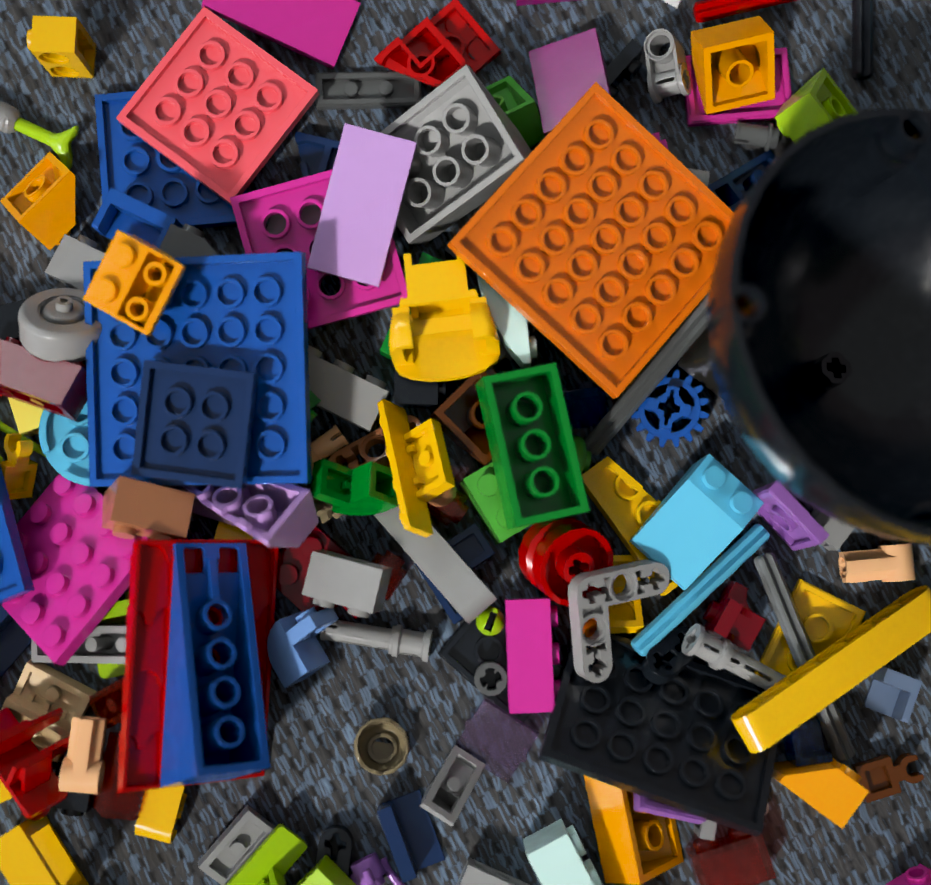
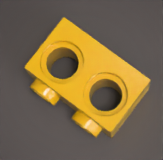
[26,15,96,78]

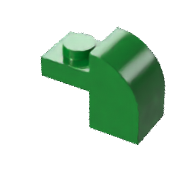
[311,458,398,516]

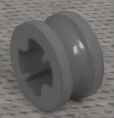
[474,661,507,696]

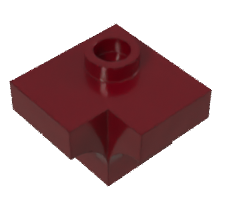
[703,581,766,652]

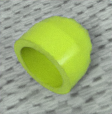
[476,606,505,636]

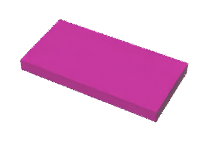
[201,0,361,69]

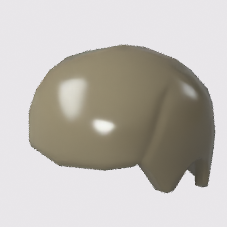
[353,717,410,776]

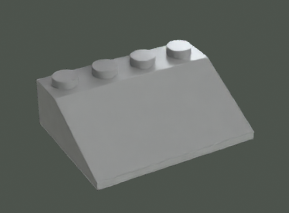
[380,65,532,245]

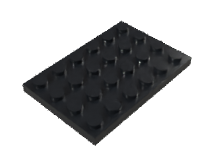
[538,634,778,837]

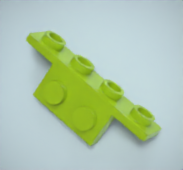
[226,823,307,885]

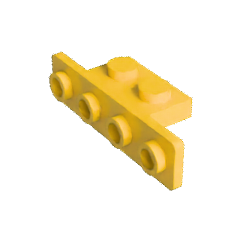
[377,399,455,538]

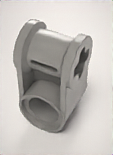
[644,28,691,104]

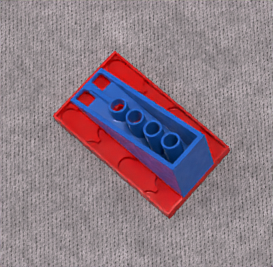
[118,539,279,794]

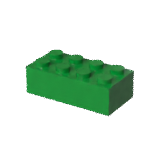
[475,362,590,530]

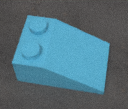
[629,454,764,591]

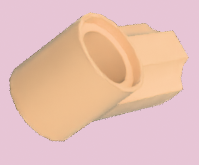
[838,543,916,583]
[59,716,107,795]

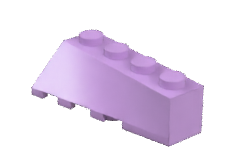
[171,484,319,547]

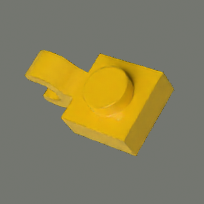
[0,433,38,500]

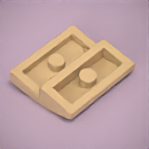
[1,659,97,763]

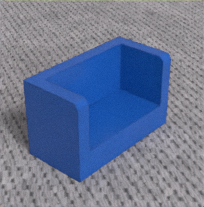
[91,187,183,248]

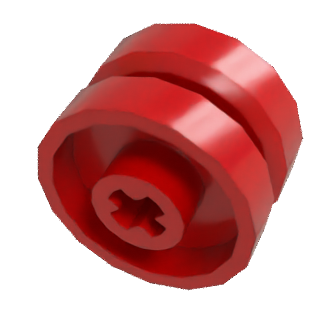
[519,516,613,606]

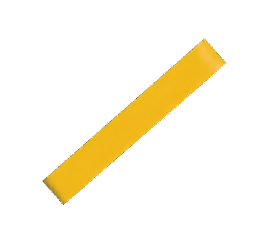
[730,585,931,753]

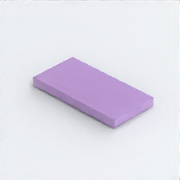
[307,123,417,288]

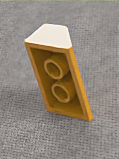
[584,776,684,885]

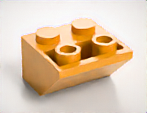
[83,230,186,337]

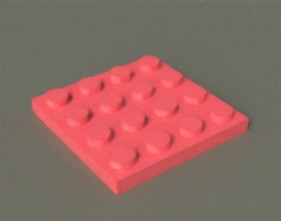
[116,7,320,206]

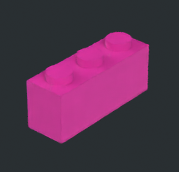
[504,597,560,714]

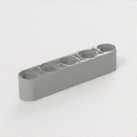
[374,504,497,624]

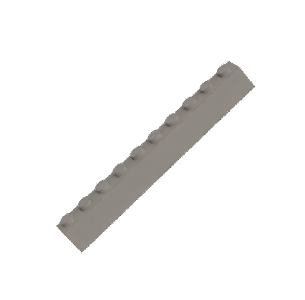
[45,234,391,433]

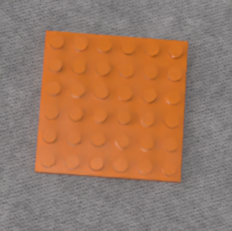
[447,82,734,399]

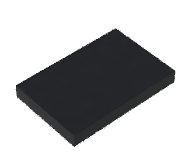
[438,604,564,727]

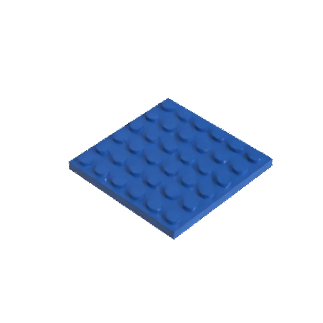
[83,252,312,487]

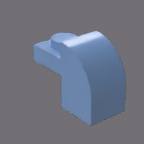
[267,607,339,688]

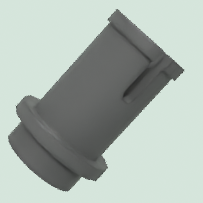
[733,121,780,152]

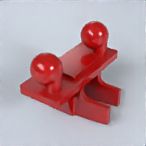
[0,707,70,821]

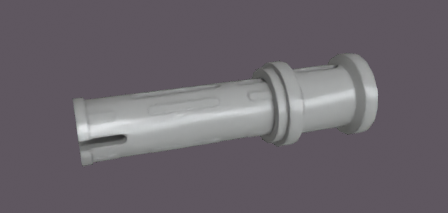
[320,620,433,662]
[681,623,786,690]

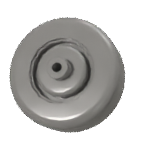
[18,288,102,363]

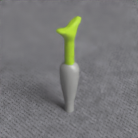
[0,101,79,170]

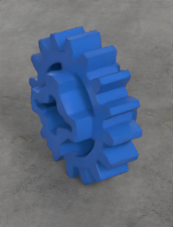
[631,370,709,448]

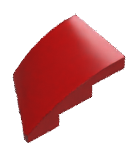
[373,0,501,88]

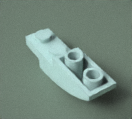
[477,274,537,369]

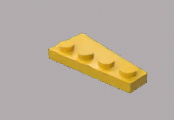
[582,456,721,596]

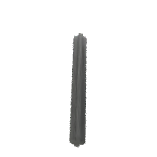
[585,292,709,456]
[754,552,855,761]

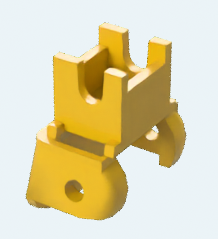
[389,253,501,382]

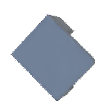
[863,667,923,723]

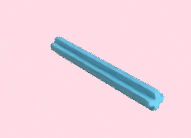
[631,523,770,657]

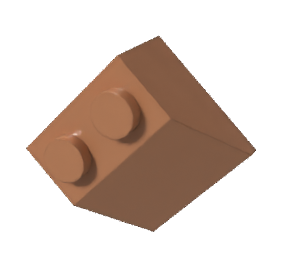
[102,476,195,540]

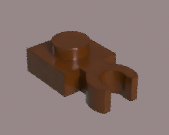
[851,753,924,803]

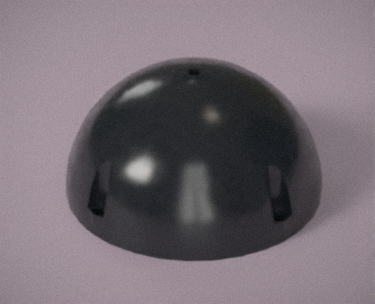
[706,108,931,546]

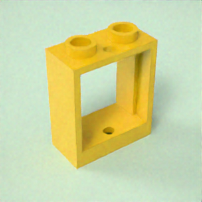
[0,816,89,885]

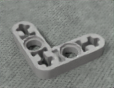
[568,559,670,683]

